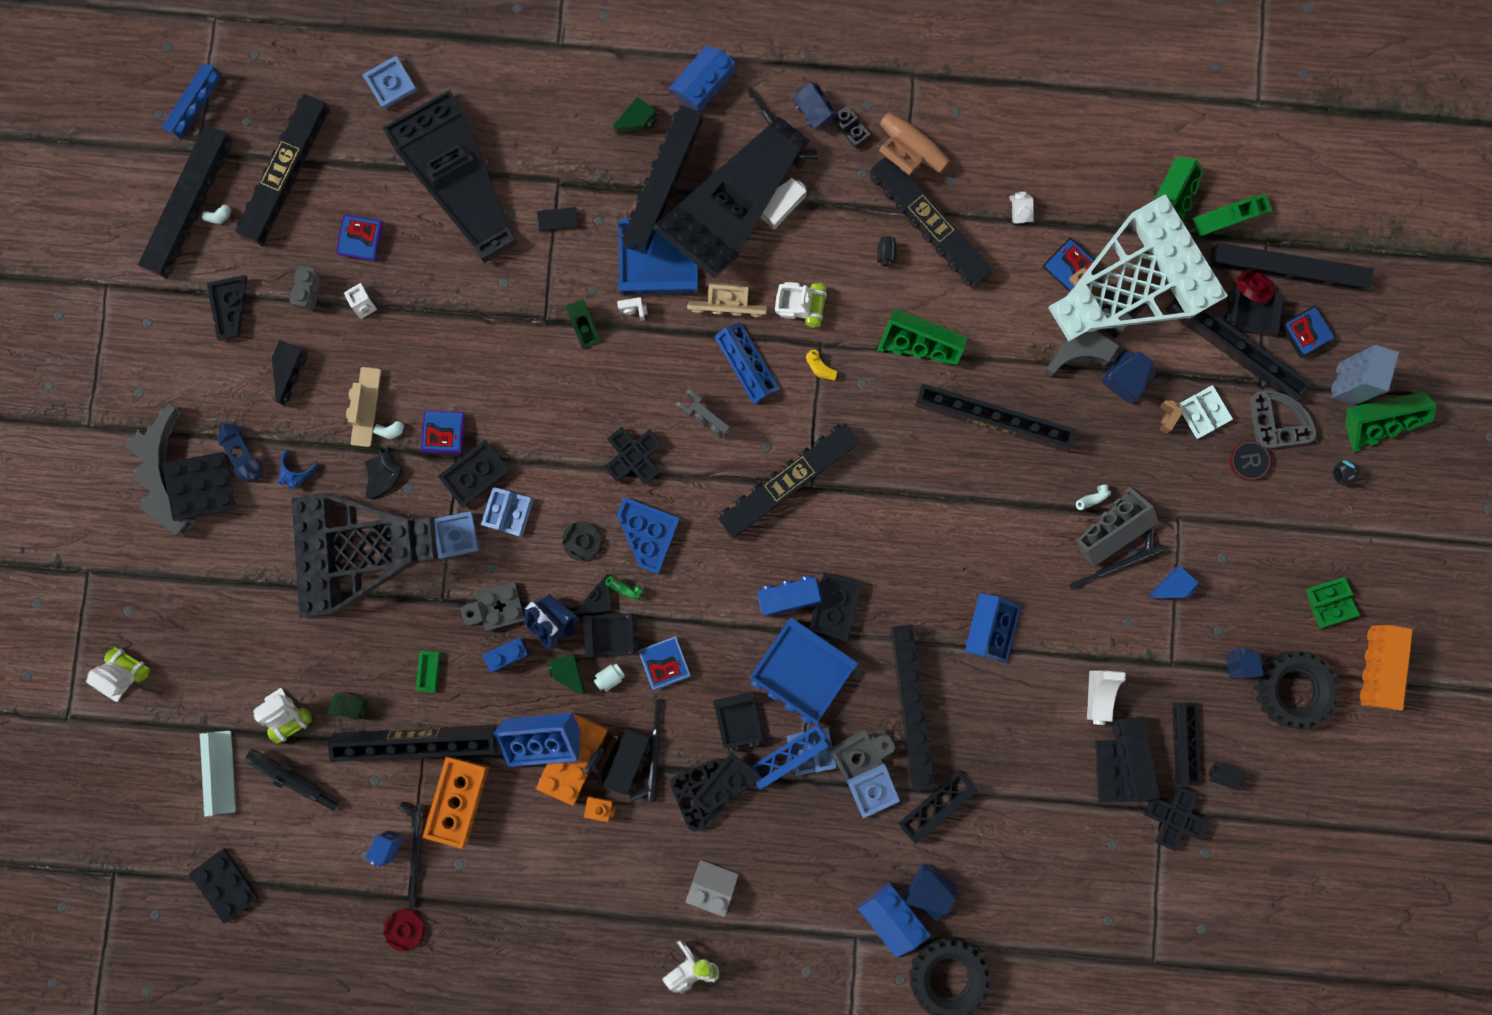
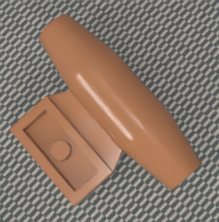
[879,112,950,175]

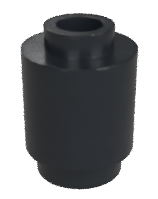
[877,236,897,267]

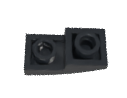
[833,106,872,150]

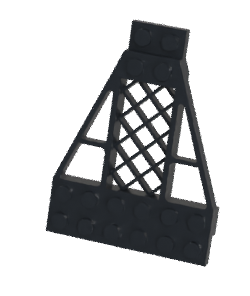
[291,493,438,618]

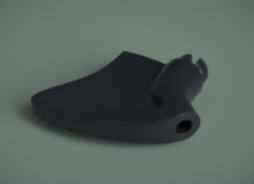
[364,447,403,499]

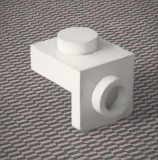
[1010,192,1033,223]

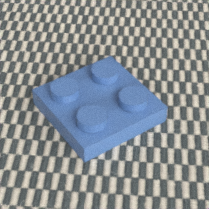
[362,56,417,110]
[435,511,479,559]
[847,764,900,818]

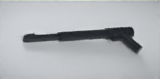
[748,87,818,169]
[1069,529,1164,589]
[629,699,662,802]
[398,802,427,908]

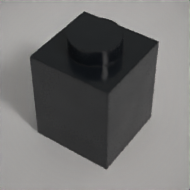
[1209,762,1245,791]

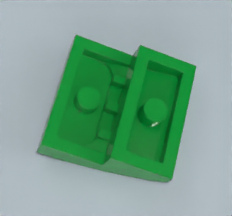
[1306,577,1360,630]

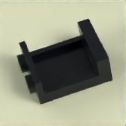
[1224,287,1284,337]
[583,613,639,657]
[713,692,763,752]

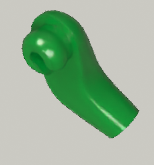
[605,576,644,600]

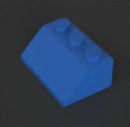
[669,46,735,111]
[965,593,1021,664]
[857,882,930,958]

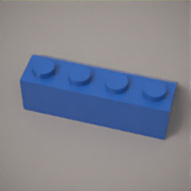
[493,712,580,767]

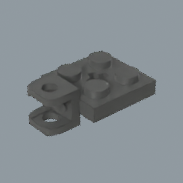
[676,389,730,439]
[460,582,524,631]
[829,729,895,782]

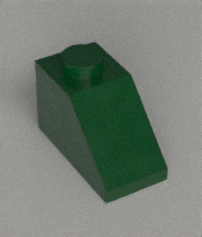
[613,97,657,135]
[565,299,601,349]
[548,654,585,694]
[328,692,369,720]

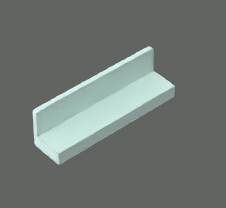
[200,731,236,816]

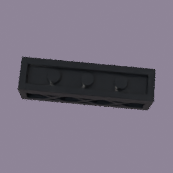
[1172,702,1201,786]
[897,770,977,845]

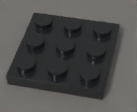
[162,452,236,522]

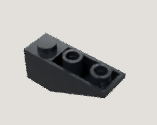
[272,340,307,406]

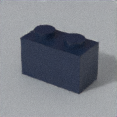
[793,82,839,130]
[1225,648,1263,679]

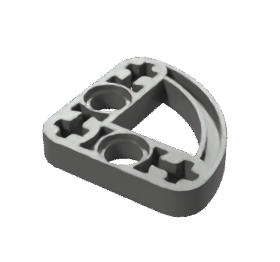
[1250,391,1316,449]

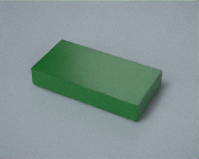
[416,651,441,693]

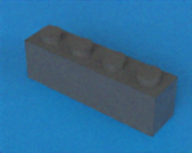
[1076,487,1159,567]

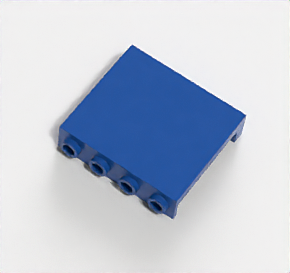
[618,218,698,295]
[749,617,858,725]

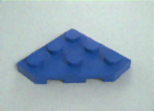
[616,497,680,575]

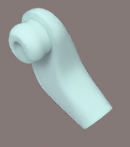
[1076,484,1111,510]

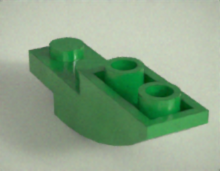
[1193,193,1272,237]

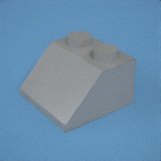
[685,860,738,917]

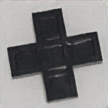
[604,427,663,485]
[1143,786,1210,852]

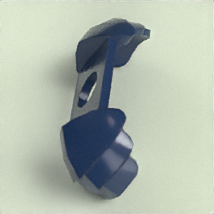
[217,424,263,482]

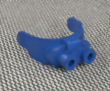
[277,450,319,490]

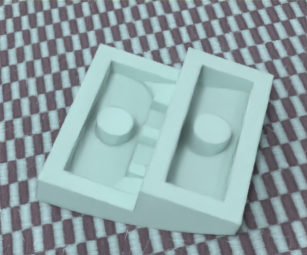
[1179,385,1232,439]

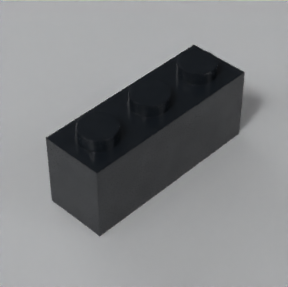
[604,728,652,796]

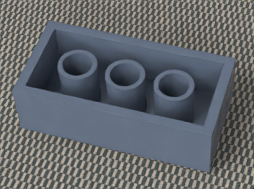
[1331,345,1399,405]

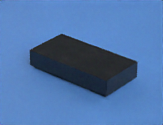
[537,207,578,232]

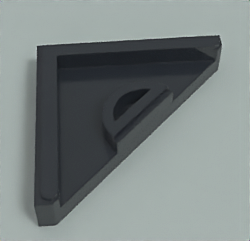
[575,574,613,615]

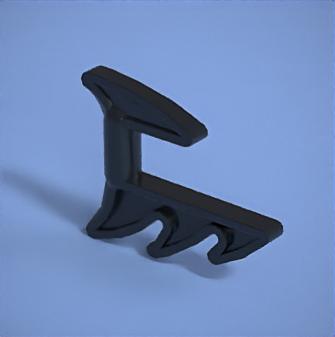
[583,735,620,785]

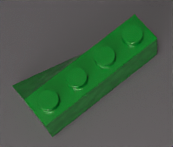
[1153,157,1204,226]
[877,308,968,365]
[1345,392,1436,453]

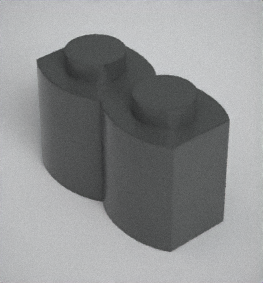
[290,266,321,312]

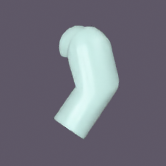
[202,205,232,224]
[373,421,404,439]

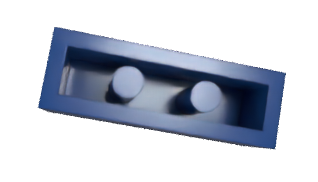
[757,575,824,617]

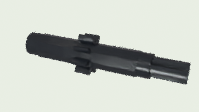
[244,748,340,811]

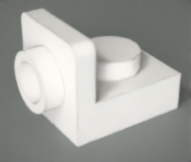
[344,283,377,319]
[617,297,648,321]

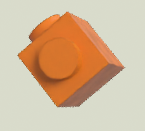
[584,795,616,822]

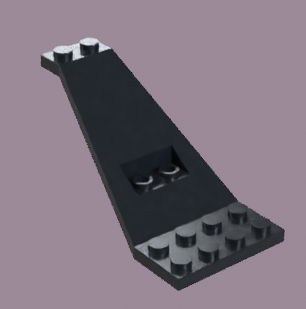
[382,90,518,263]
[653,116,810,279]

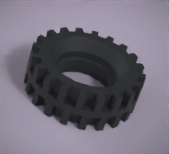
[1254,651,1341,729]
[909,936,991,1015]

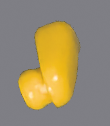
[806,350,837,381]

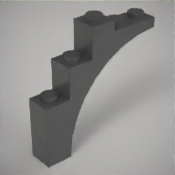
[125,404,196,537]

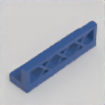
[161,63,222,140]
[715,322,780,404]
[751,724,831,790]

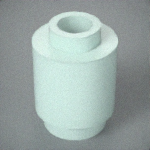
[594,663,625,692]

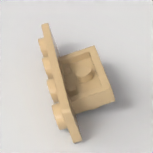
[687,283,767,317]
[346,367,381,447]

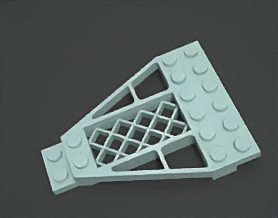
[1048,194,1227,341]

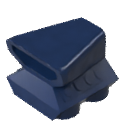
[1102,350,1156,404]
[524,594,577,650]
[902,863,958,921]

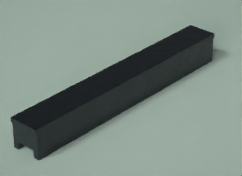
[1210,242,1374,292]
[1166,297,1311,401]

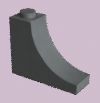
[1044,331,1119,377]

